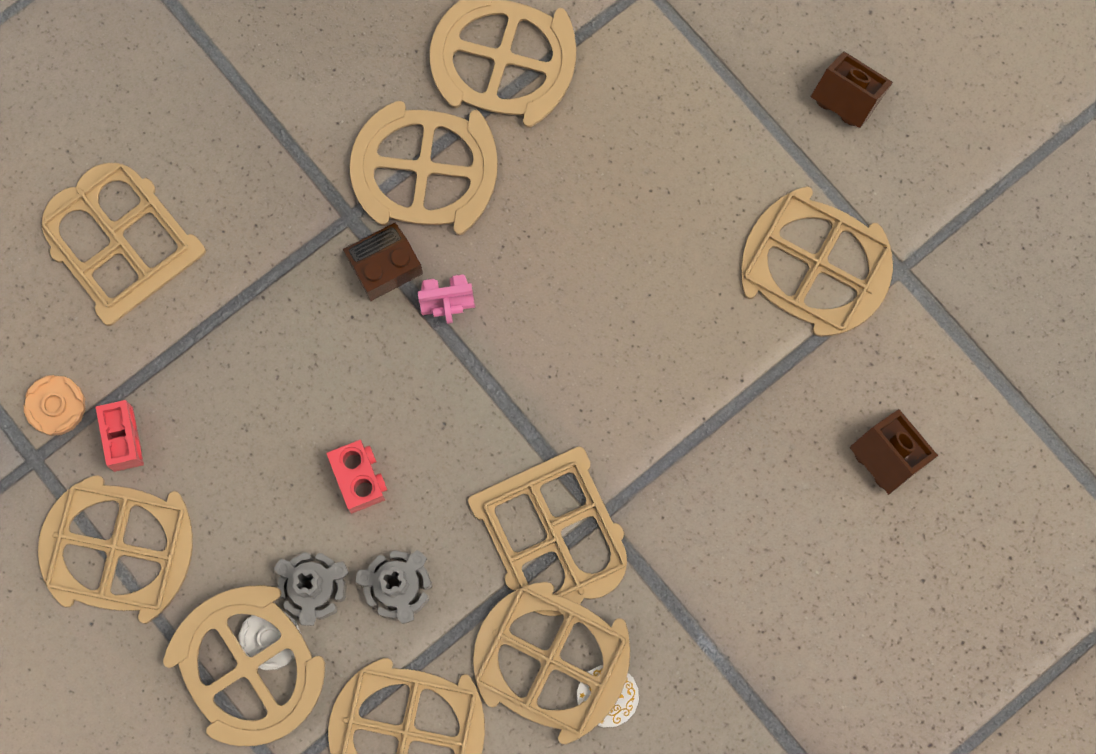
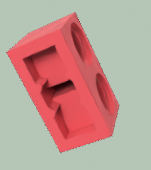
[96,400,144,472]
[326,439,387,514]

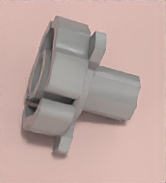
[356,550,432,624]
[274,552,349,626]

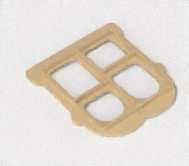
[42,163,206,326]
[468,447,627,616]

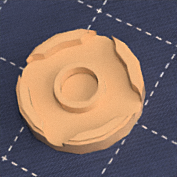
[24,375,85,436]

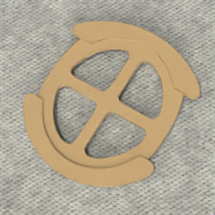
[430,0,576,128]
[350,101,498,235]
[741,187,893,337]
[38,476,193,624]
[473,582,631,744]
[163,585,325,746]
[328,658,485,754]

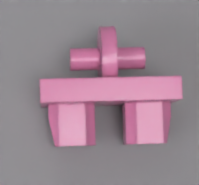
[418,275,475,324]

